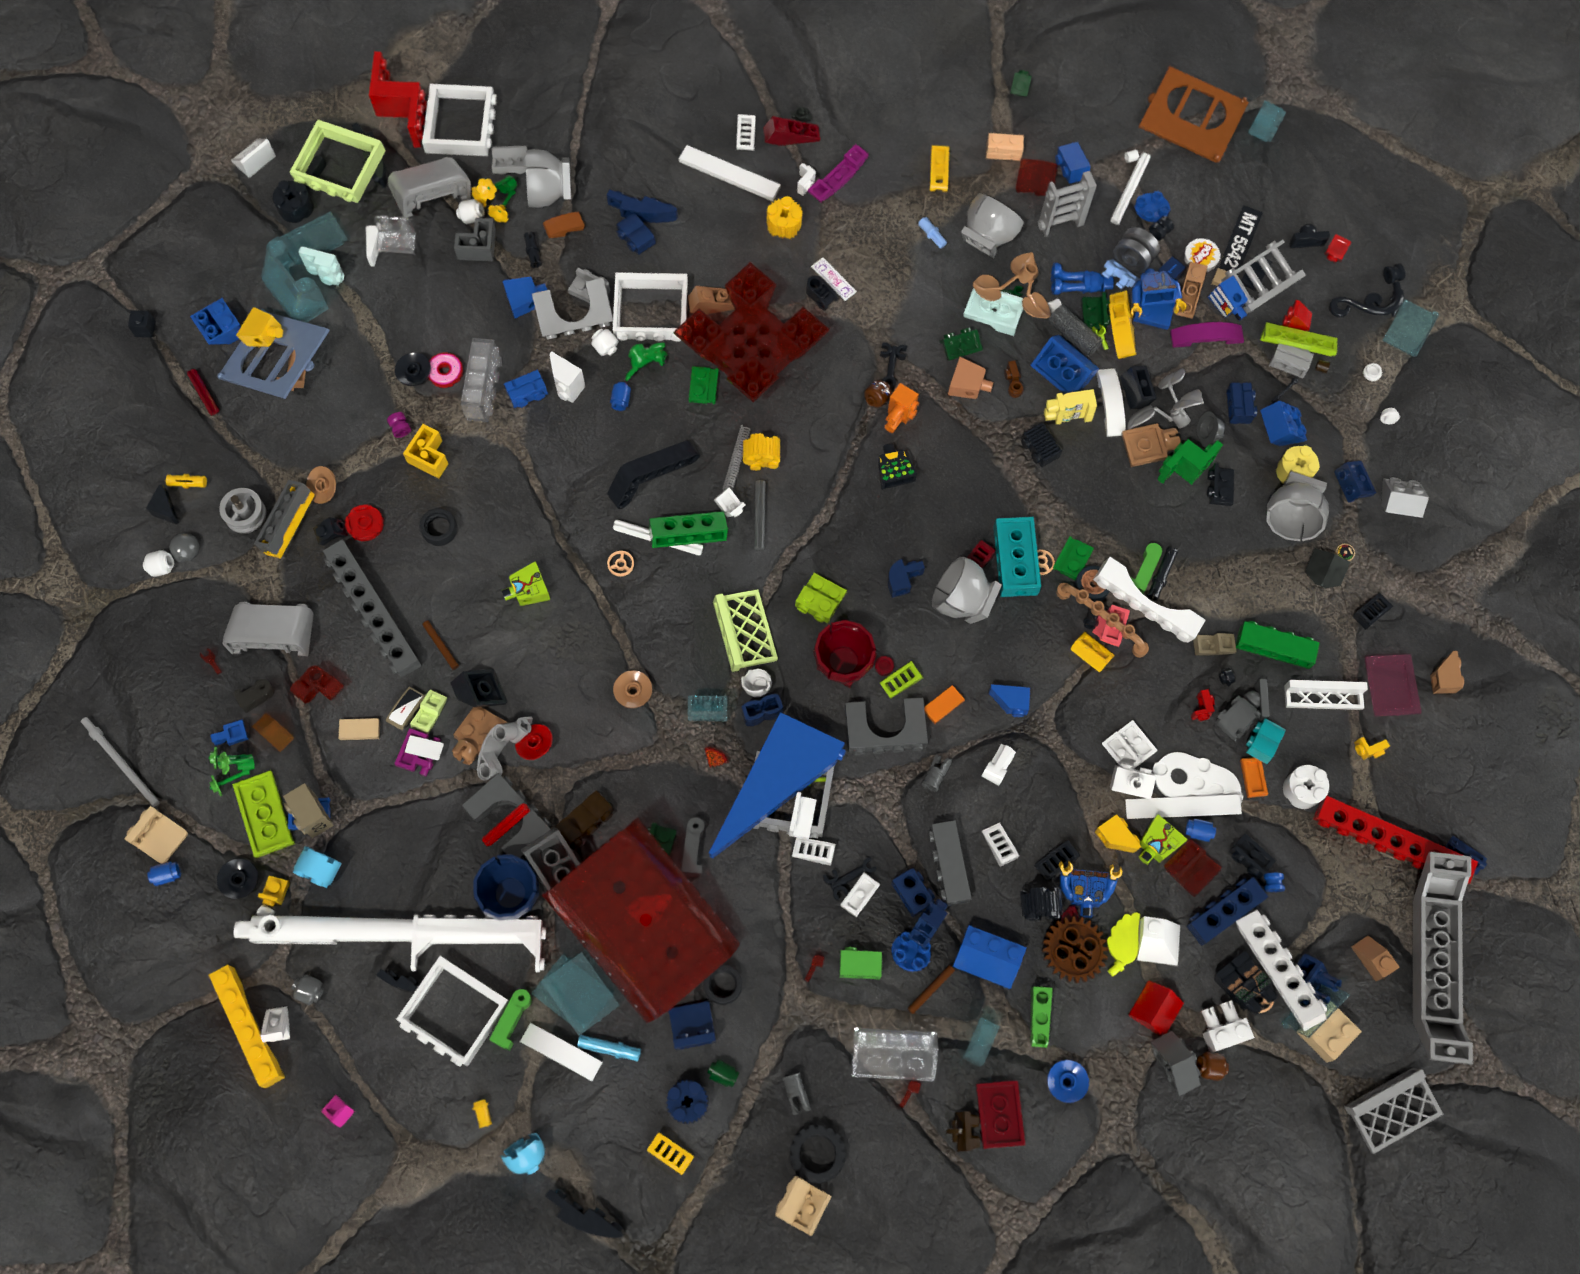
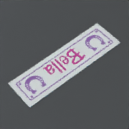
[811,258,857,301]

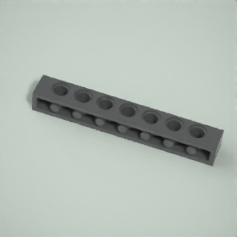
[323,539,421,678]

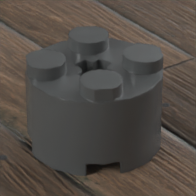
[1216,696,1261,742]

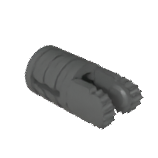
[922,754,952,792]
[782,1073,811,1115]

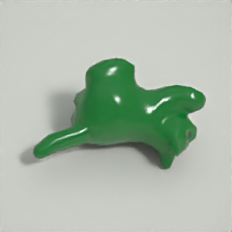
[625,343,667,381]

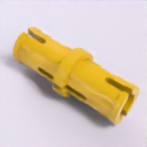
[166,474,207,489]

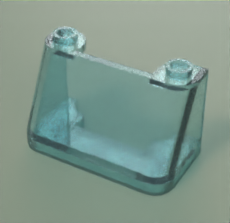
[261,236,329,323]

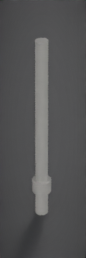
[81,717,160,807]

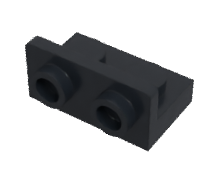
[1207,463,1234,506]

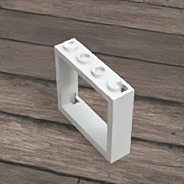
[422,84,497,156]
[613,273,688,342]
[396,956,509,1067]

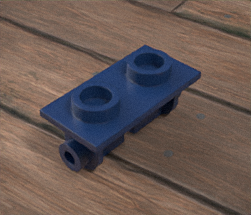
[1445,836,1487,875]

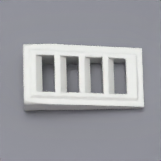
[736,114,755,151]
[366,225,383,267]
[982,823,1019,867]
[792,837,836,866]

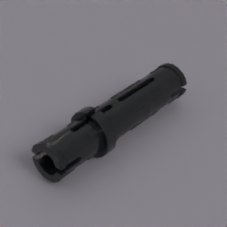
[1147,547,1178,601]

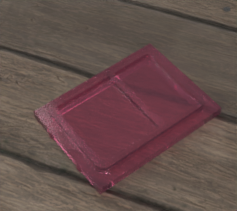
[1365,654,1422,717]

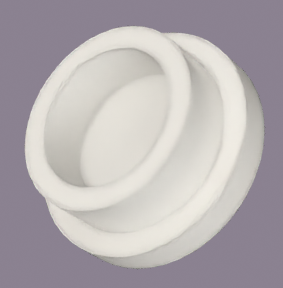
[1363,363,1382,381]
[1380,408,1400,424]

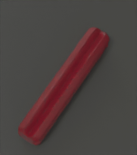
[187,369,219,416]

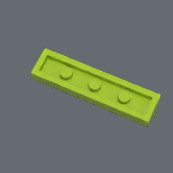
[1260,322,1337,356]

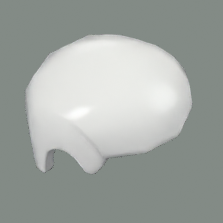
[741,669,772,697]

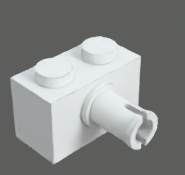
[1110,763,1156,799]

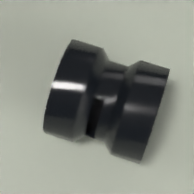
[1149,216,1174,241]

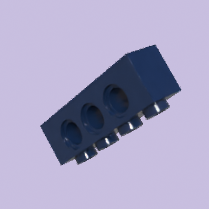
[1186,878,1268,946]

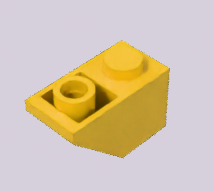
[1095,815,1141,853]

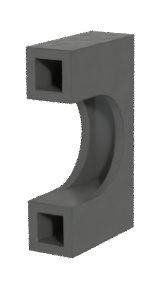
[845,698,928,755]
[462,773,552,860]

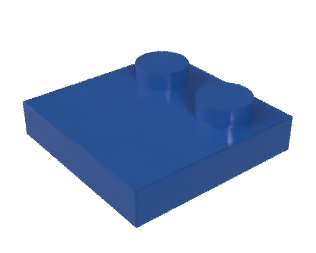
[1133,303,1175,330]

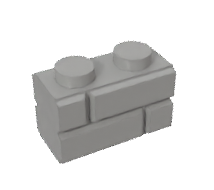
[1269,343,1314,378]

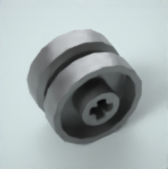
[1113,227,1160,273]

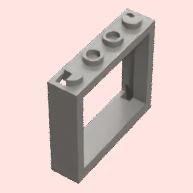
[753,751,834,839]

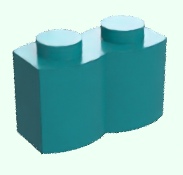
[1246,718,1286,764]

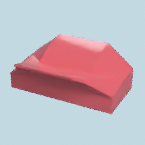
[1092,605,1130,647]

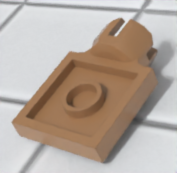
[1121,423,1180,467]
[452,707,508,765]

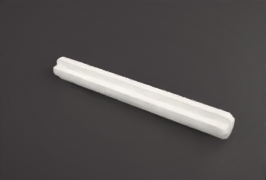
[1111,152,1150,225]
[613,520,703,555]

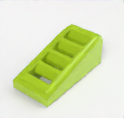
[880,661,923,699]

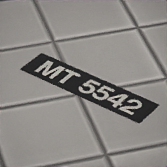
[1218,205,1263,276]

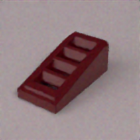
[967,540,996,569]

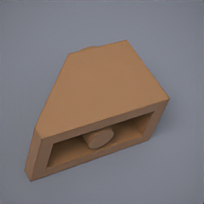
[1351,936,1400,981]

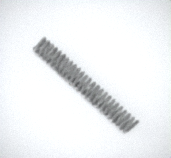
[722,425,751,491]

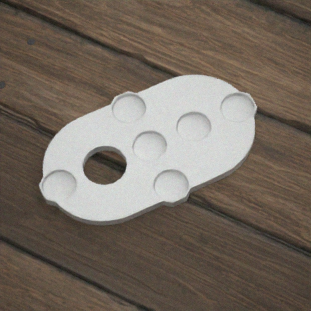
[1152,752,1243,802]

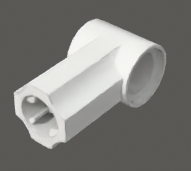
[982,744,1016,786]

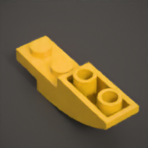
[1109,291,1136,359]

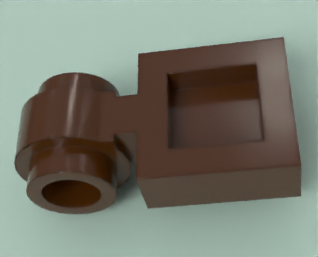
[1004,360,1024,398]

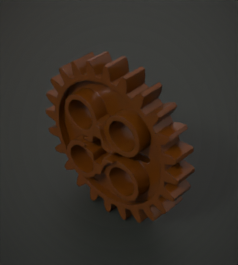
[1041,916,1109,984]

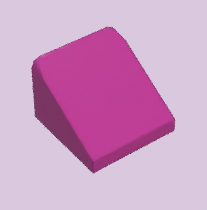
[321,1095,354,1127]

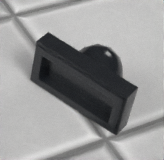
[1289,223,1330,248]

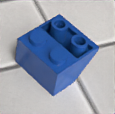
[190,298,241,345]
[1260,401,1307,446]

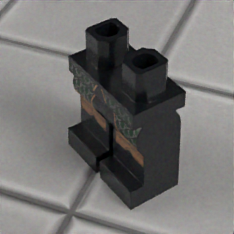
[1214,951,1278,1016]

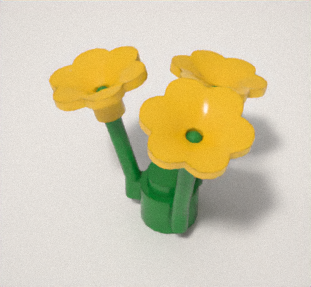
[472,176,517,223]

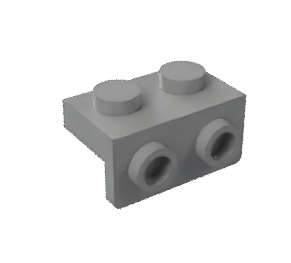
[492,146,527,175]

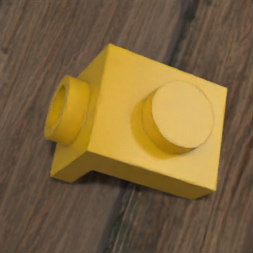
[1354,737,1390,760]

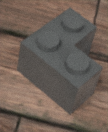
[454,218,496,261]
[1151,1031,1201,1096]

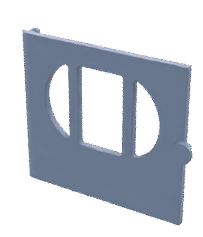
[217,309,329,399]

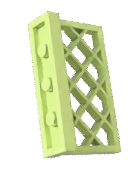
[713,589,778,672]

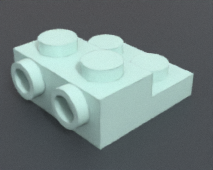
[299,246,344,286]

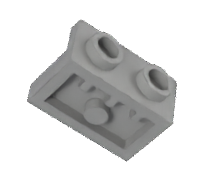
[568,268,610,303]

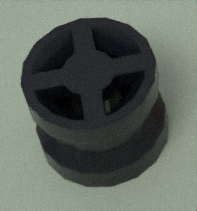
[1383,263,1405,284]

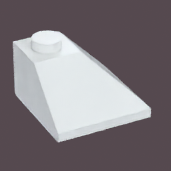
[1137,916,1180,966]

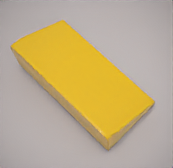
[1071,632,1115,672]

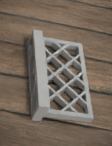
[1344,1068,1443,1154]

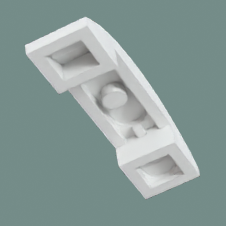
[1096,369,1126,437]
[520,1023,602,1081]

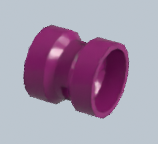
[387,412,411,438]

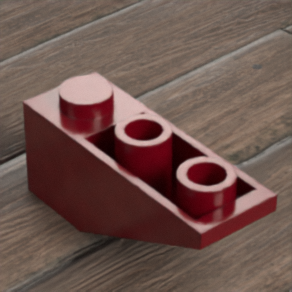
[763,116,820,146]

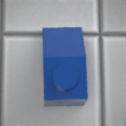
[989,684,1030,717]

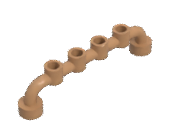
[1056,583,1149,658]

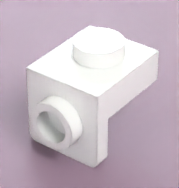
[797,163,816,196]
[713,488,746,517]

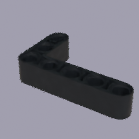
[607,440,700,509]

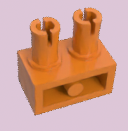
[885,383,919,433]

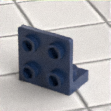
[669,1001,716,1051]

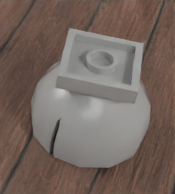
[526,149,571,208]
[961,193,1024,258]
[1266,471,1329,541]
[932,557,1002,624]

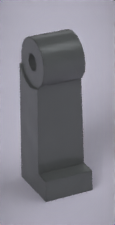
[681,817,705,878]

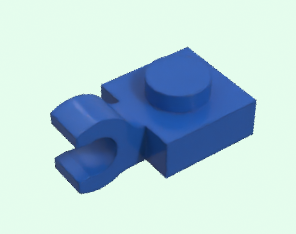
[210,720,249,746]

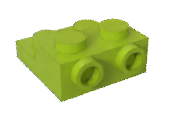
[795,573,847,623]

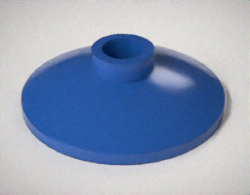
[1047,1060,1089,1103]

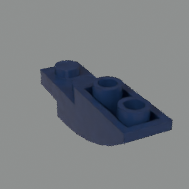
[607,189,678,223]

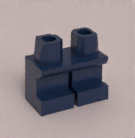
[908,899,948,948]

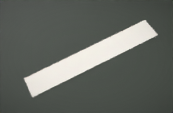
[1125,794,1242,819]

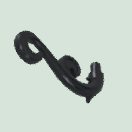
[1329,282,1404,318]

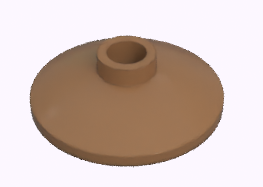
[306,466,336,504]
[613,671,652,708]

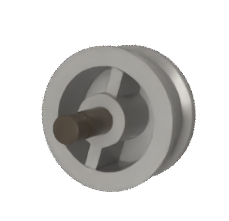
[219,488,267,533]

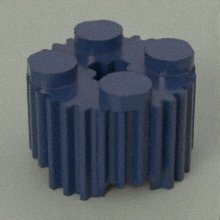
[666,1080,709,1125]

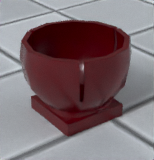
[813,620,877,688]

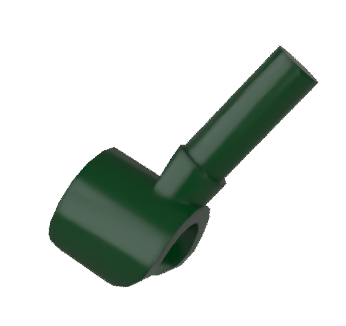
[1000,286,1023,297]

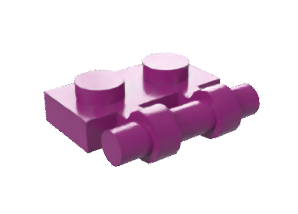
[394,728,441,777]

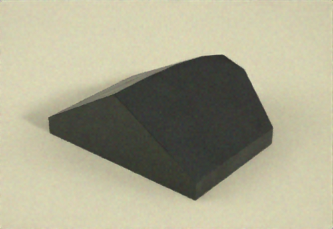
[1304,548,1350,588]

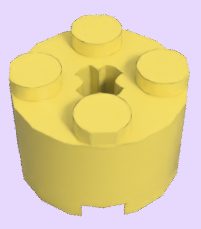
[1276,445,1320,484]

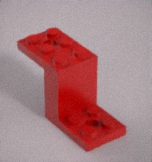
[369,51,428,148]

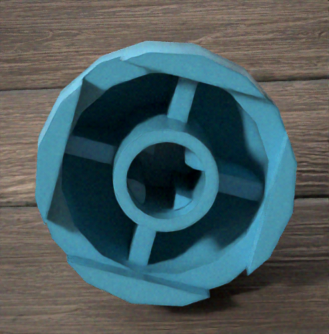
[500,1133,545,1175]

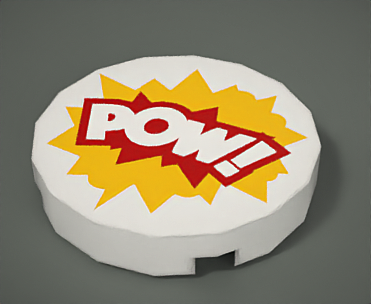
[1184,238,1220,272]

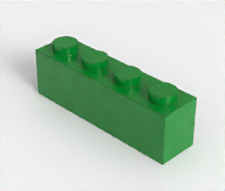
[1236,621,1320,669]

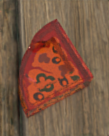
[704,747,728,768]

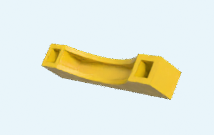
[209,965,285,1088]

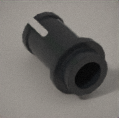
[1083,607,1098,630]

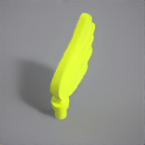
[1107,912,1140,977]

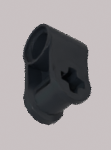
[806,275,839,311]

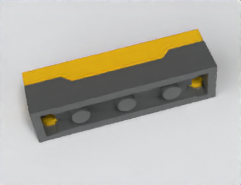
[254,480,315,559]

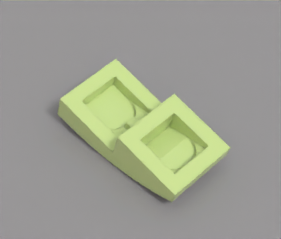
[410,690,447,734]

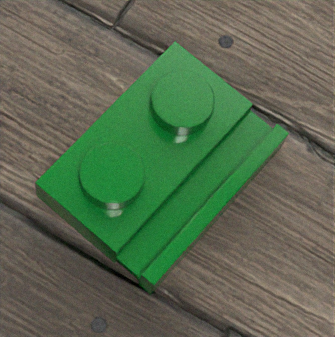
[689,366,719,404]
[1053,536,1094,580]

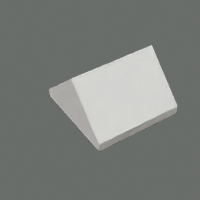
[231,139,276,178]

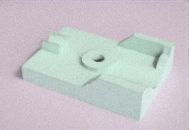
[963,288,1024,336]

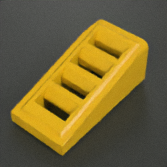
[647,1133,694,1175]

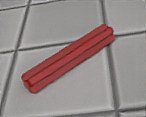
[482,803,530,846]

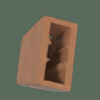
[948,357,994,399]

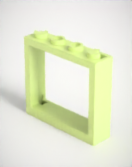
[290,120,385,203]

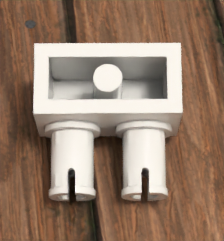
[1201,1000,1254,1052]

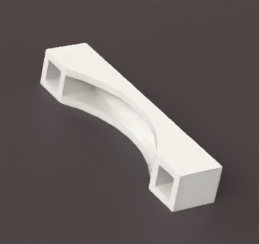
[1093,557,1205,643]

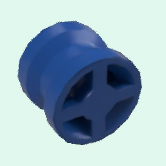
[1263,873,1285,892]

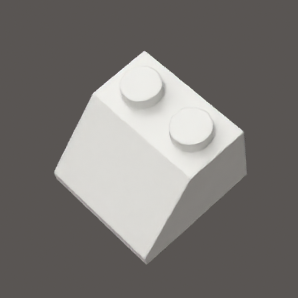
[550,352,585,403]

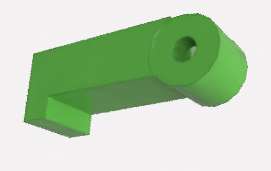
[1130,543,1162,594]
[1030,987,1052,1048]
[489,989,532,1051]

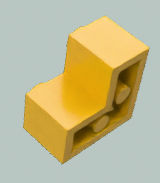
[403,424,448,479]

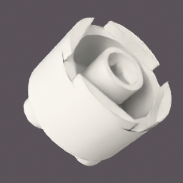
[1283,765,1329,809]

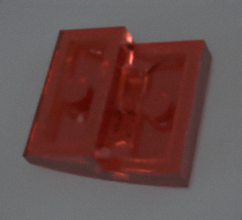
[1016,159,1058,196]
[1164,839,1221,897]

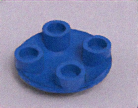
[1135,191,1170,222]
[891,932,931,972]

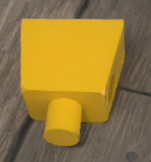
[236,307,283,347]

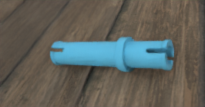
[577,1035,641,1062]

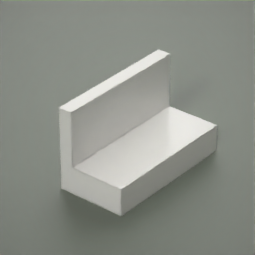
[789,792,817,840]

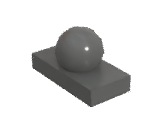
[1243,679,1270,722]

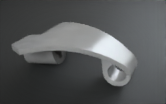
[477,716,533,780]

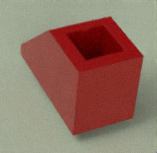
[1282,300,1312,331]

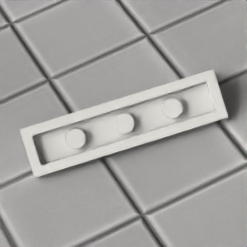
[1284,680,1368,710]

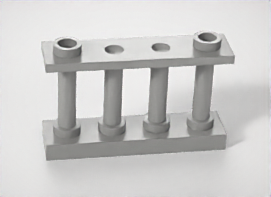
[1038,171,1097,236]
[1221,240,1306,314]

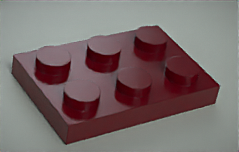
[976,1080,1026,1149]

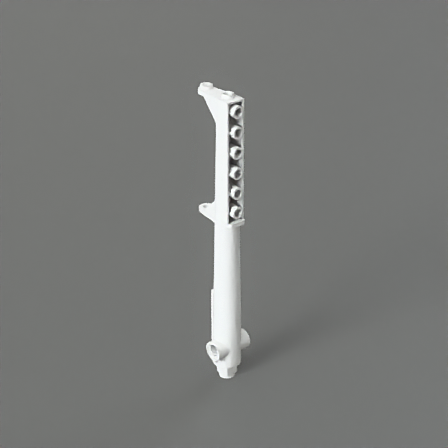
[234,915,546,972]

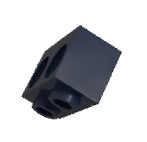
[891,868,935,917]

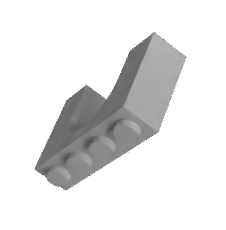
[532,278,613,340]

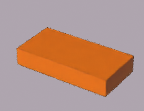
[924,685,965,724]
[1240,757,1268,798]

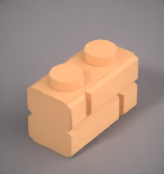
[986,133,1024,161]

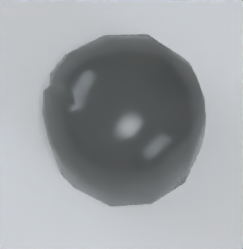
[169,533,200,562]

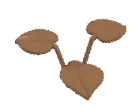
[973,252,1050,318]

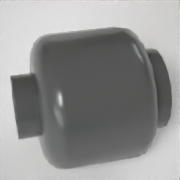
[291,974,325,1005]

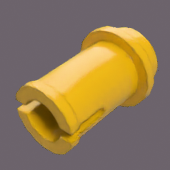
[472,1100,492,1128]

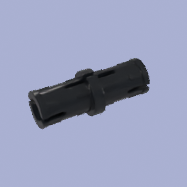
[524,232,542,268]

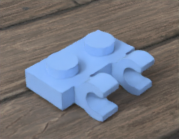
[1102,259,1140,289]

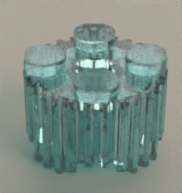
[1248,101,1286,142]

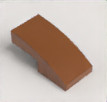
[543,212,585,238]

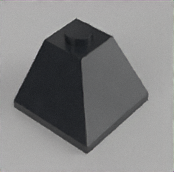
[450,669,507,708]

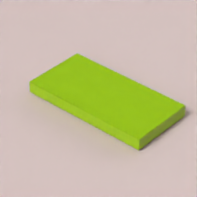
[232,770,295,858]

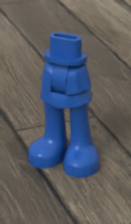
[1051,263,1113,295]

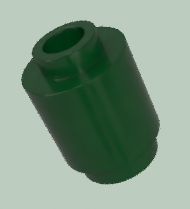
[707,1059,740,1088]

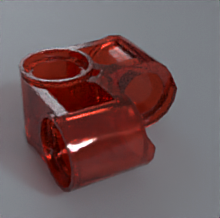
[290,665,345,704]

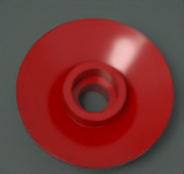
[515,724,553,760]

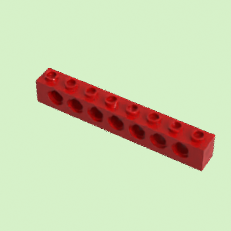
[1313,796,1478,884]

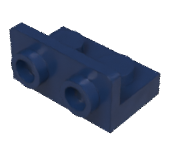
[1334,461,1376,503]

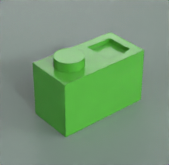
[839,947,882,979]

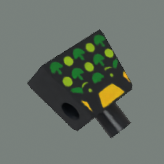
[878,443,917,490]

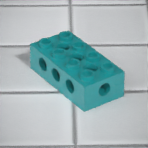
[993,517,1041,597]

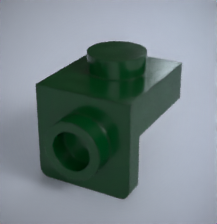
[1010,70,1032,97]

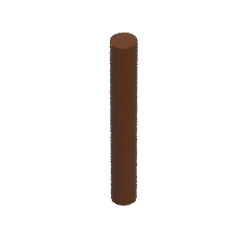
[422,620,459,670]
[907,965,955,1014]

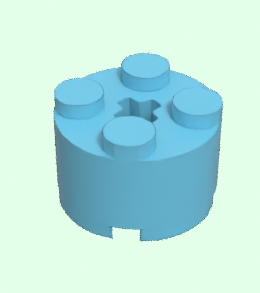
[292,846,342,888]

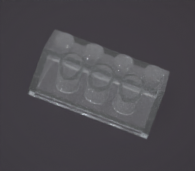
[852,1028,938,1081]

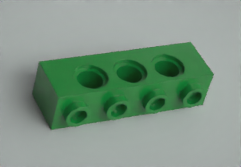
[649,511,728,548]

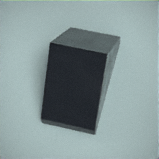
[146,484,179,524]

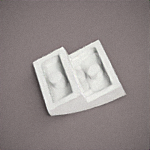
[1102,720,1158,769]

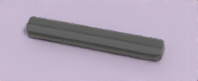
[754,480,765,551]

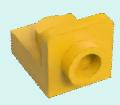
[258,876,290,907]

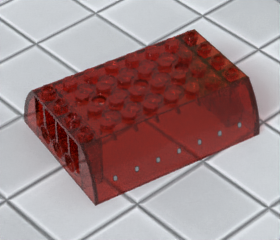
[542,817,740,1023]

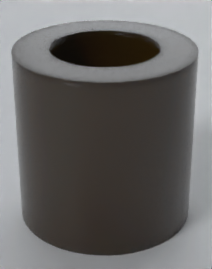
[1315,359,1330,373]

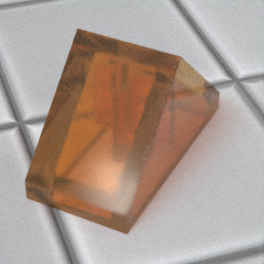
[252,713,294,752]

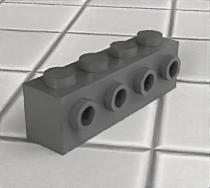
[928,821,971,906]

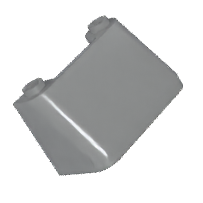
[388,157,471,218]
[222,602,314,656]

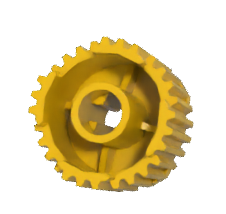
[767,196,802,239]
[743,433,780,471]

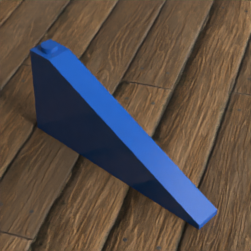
[709,712,846,858]

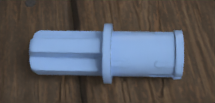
[918,217,947,248]

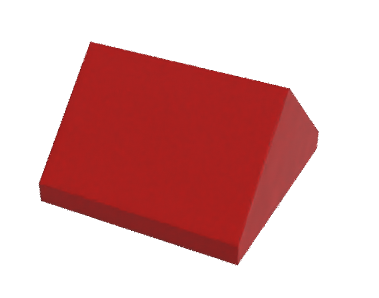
[1128,981,1184,1037]

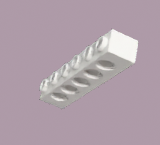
[1236,910,1327,1031]

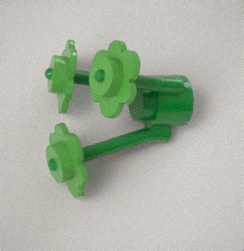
[208,747,255,796]

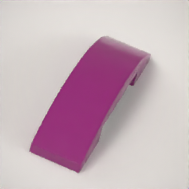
[808,144,869,202]
[1170,322,1244,348]

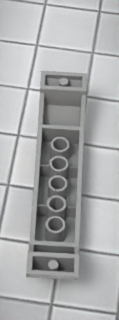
[1413,852,1473,1065]

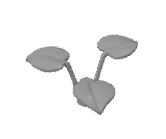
[1127,368,1204,430]

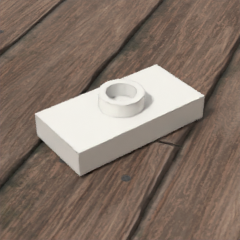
[840,873,880,918]

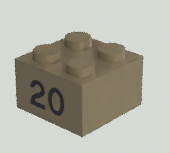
[283,783,334,838]

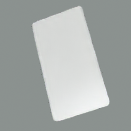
[405,735,444,760]

